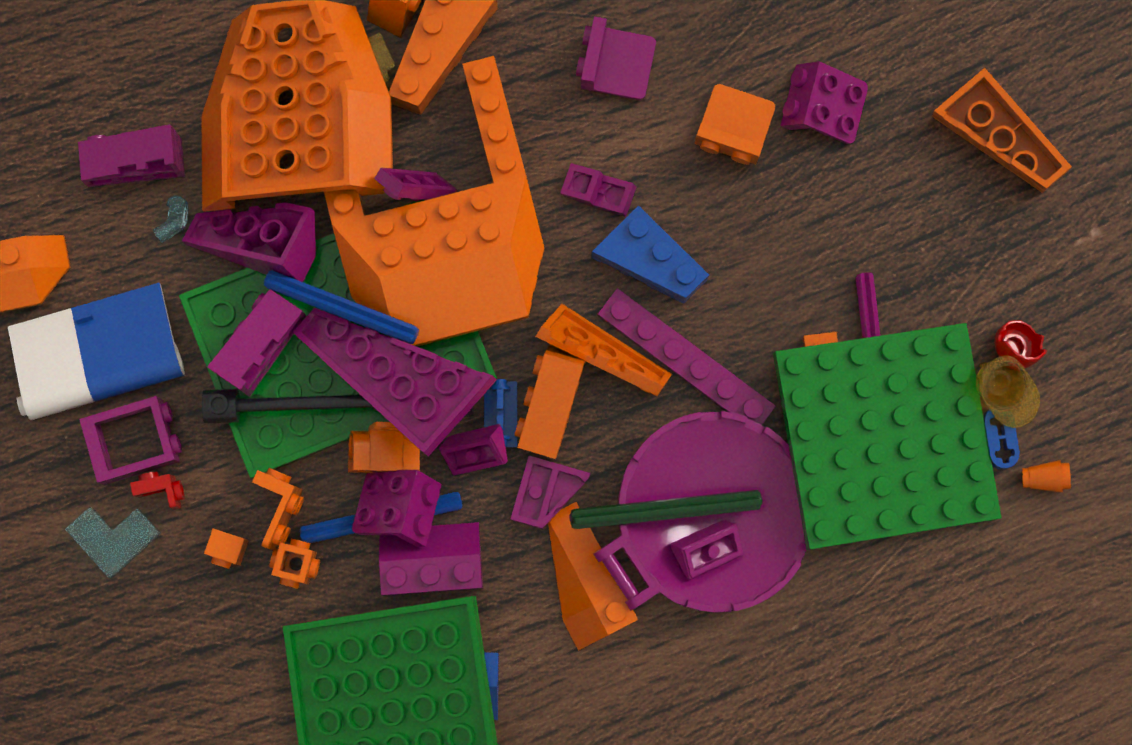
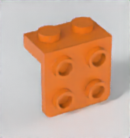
[694,84,775,165]
[252,468,304,550]

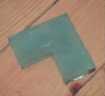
[65,507,161,579]

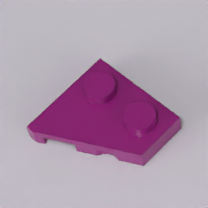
[510,456,590,530]

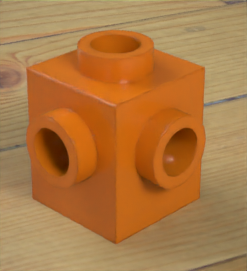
[269,538,320,589]

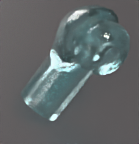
[153,195,189,243]

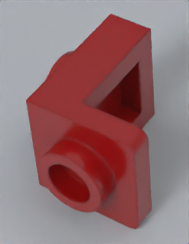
[130,471,185,510]

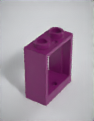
[79,396,182,485]

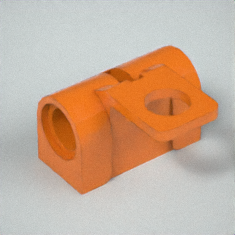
[348,422,420,473]

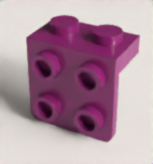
[576,16,656,100]
[780,61,868,144]
[352,470,442,547]

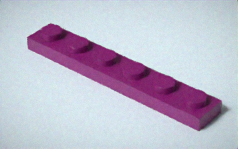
[597,288,776,425]

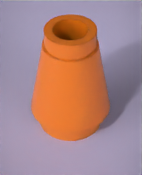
[1022,460,1071,493]

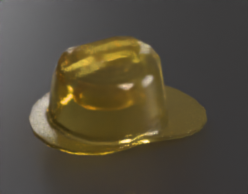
[976,355,1040,428]

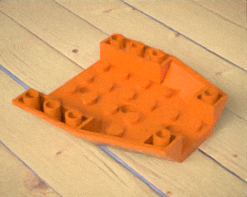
[201,0,393,212]

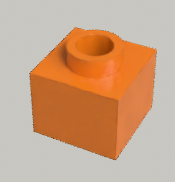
[204,528,249,569]

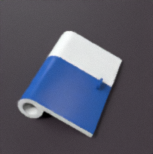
[8,282,185,420]

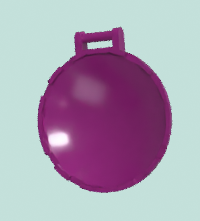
[593,411,806,612]

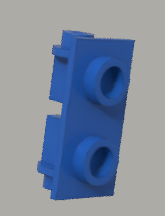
[484,379,517,447]

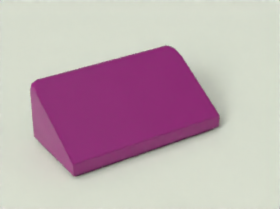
[439,424,508,476]
[670,520,744,579]

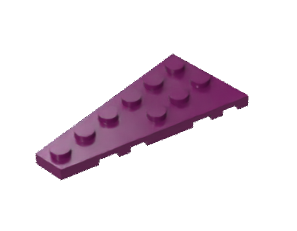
[293,307,497,457]

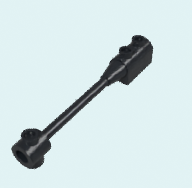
[202,389,474,423]

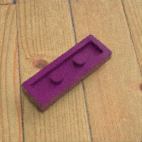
[374,168,458,201]

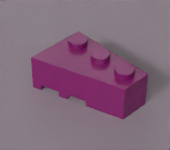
[207,289,306,397]

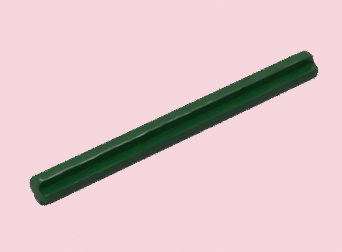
[569,490,763,529]

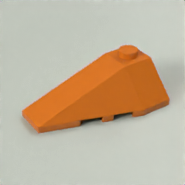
[548,502,638,651]

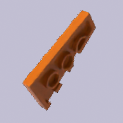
[535,304,672,396]

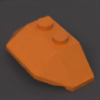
[0,235,71,313]

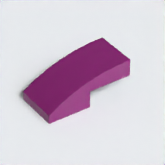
[560,163,637,217]

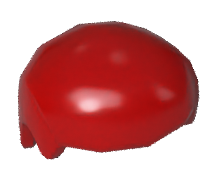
[994,320,1047,369]

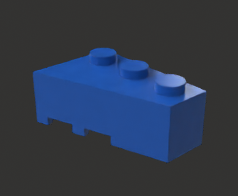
[591,205,709,304]

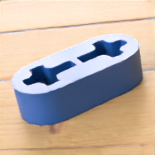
[983,406,1020,469]

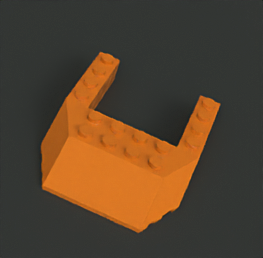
[324,56,544,346]

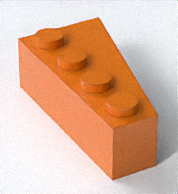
[389,0,498,115]
[932,68,1072,193]

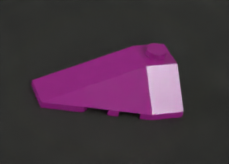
[182,202,316,282]

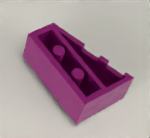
[78,124,185,187]

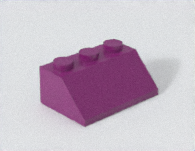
[379,522,484,596]

